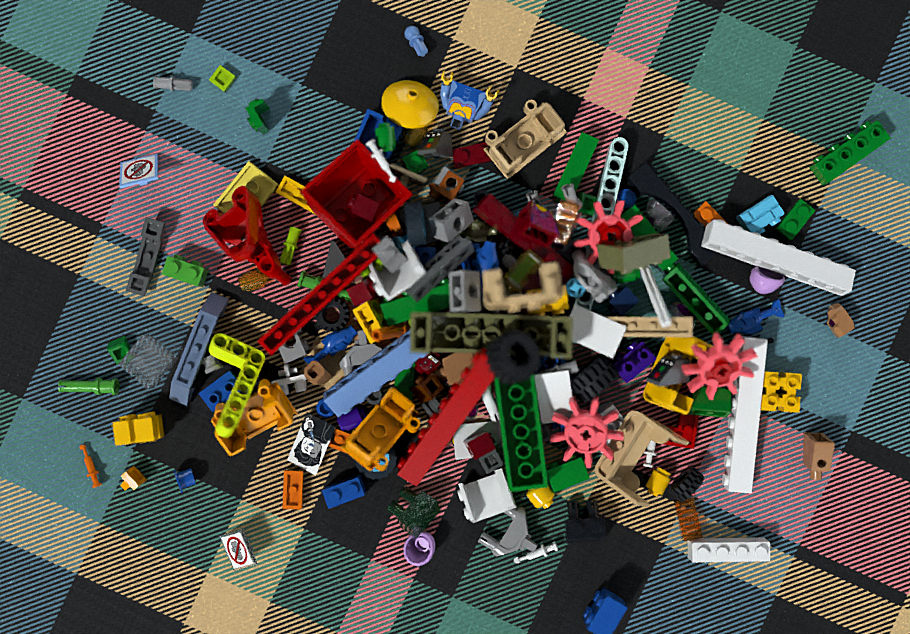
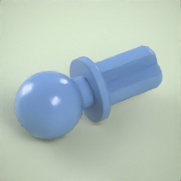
[405,26,428,57]

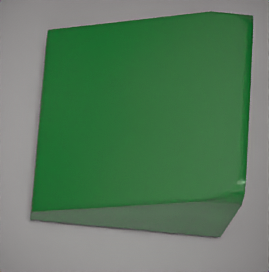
[576,192,597,216]
[107,336,134,364]

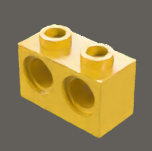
[353,298,393,344]

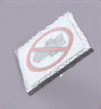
[219,529,258,571]

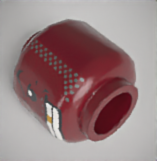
[414,352,442,375]

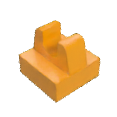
[120,466,147,491]

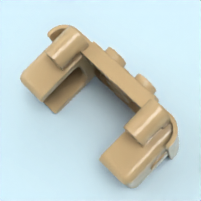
[483,100,567,179]
[482,262,565,313]

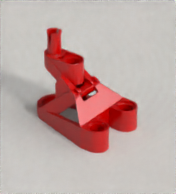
[203,186,292,286]

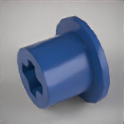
[173,468,196,493]

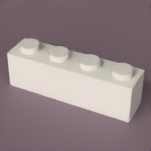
[688,537,770,562]

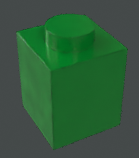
[402,149,429,175]

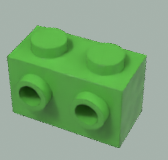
[162,254,209,287]

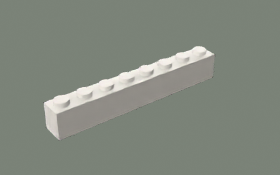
[701,219,856,296]
[722,336,768,493]

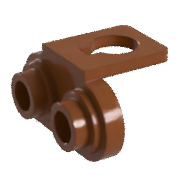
[429,171,464,205]

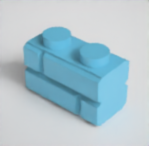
[736,195,784,234]

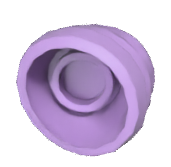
[750,266,785,294]
[403,530,435,566]

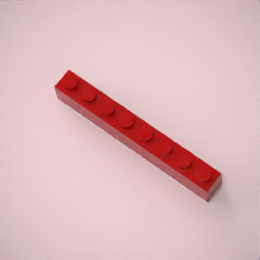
[257,234,381,355]
[397,347,494,487]

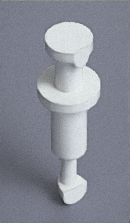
[366,139,396,182]
[643,440,657,468]
[514,541,558,564]

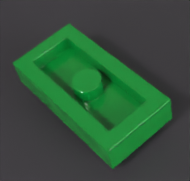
[775,199,816,241]
[394,363,415,400]

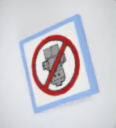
[119,154,158,188]

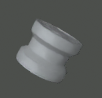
[201,355,224,374]

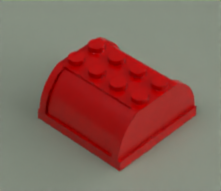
[300,139,413,249]

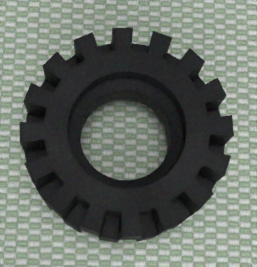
[488,235,519,272]
[315,297,350,332]
[669,466,705,502]

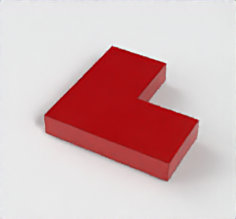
[657,412,699,449]

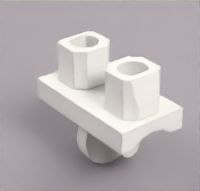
[271,363,307,395]

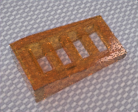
[555,199,580,245]
[674,498,703,541]

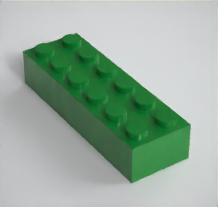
[494,374,548,492]

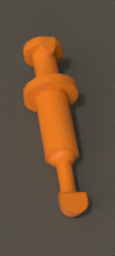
[80,444,102,488]

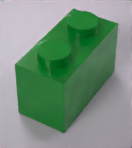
[688,385,731,418]
[546,454,590,493]

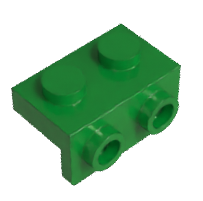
[245,99,270,135]

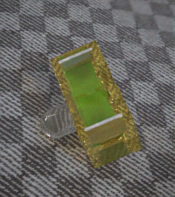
[502,249,544,293]

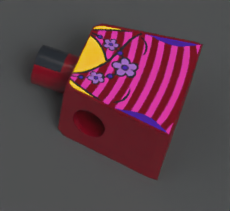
[518,200,560,247]

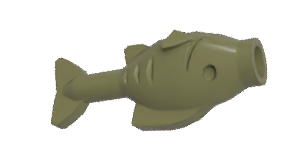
[458,219,512,243]

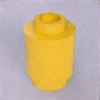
[645,467,671,497]

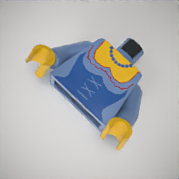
[440,70,499,130]

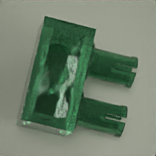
[387,486,440,539]

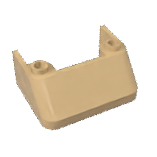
[595,411,689,507]

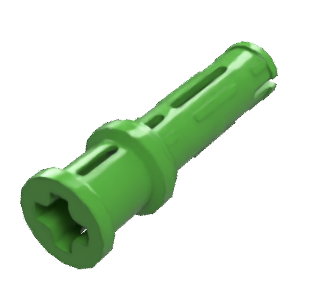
[297,270,352,302]
[58,378,120,395]

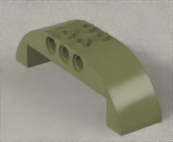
[410,312,573,358]

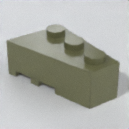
[597,233,670,274]

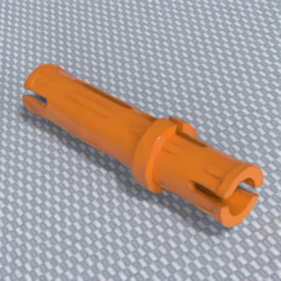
[371,322,411,342]

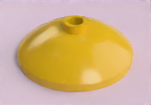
[381,80,439,129]

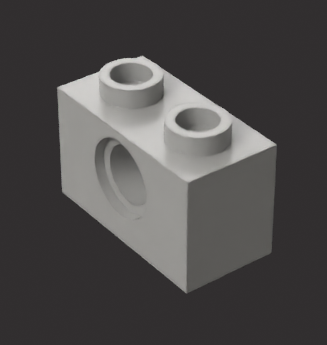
[429,198,474,242]
[449,270,481,313]
[279,328,310,364]

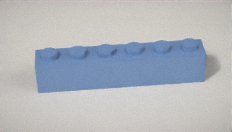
[323,329,428,417]

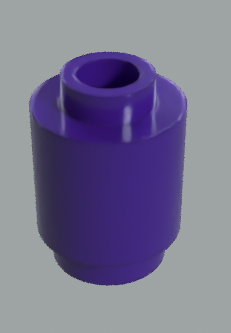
[337,406,366,431]

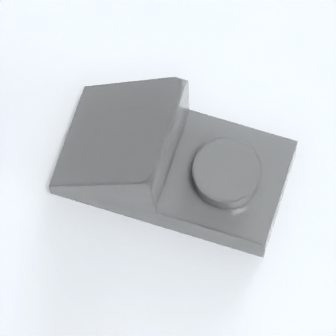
[372,237,407,273]

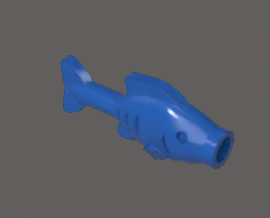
[475,241,500,302]
[726,299,784,334]
[303,324,358,364]

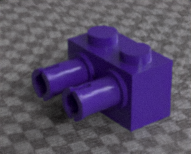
[612,340,656,383]

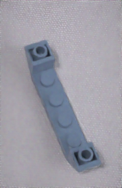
[169,292,230,406]

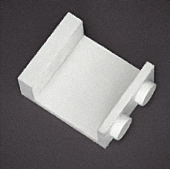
[368,240,426,300]
[457,468,517,523]

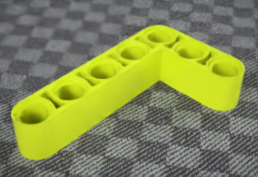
[208,333,265,437]

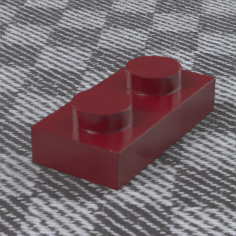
[452,142,492,169]

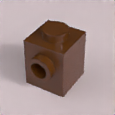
[409,373,444,403]

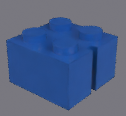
[354,109,404,163]
[583,587,627,634]

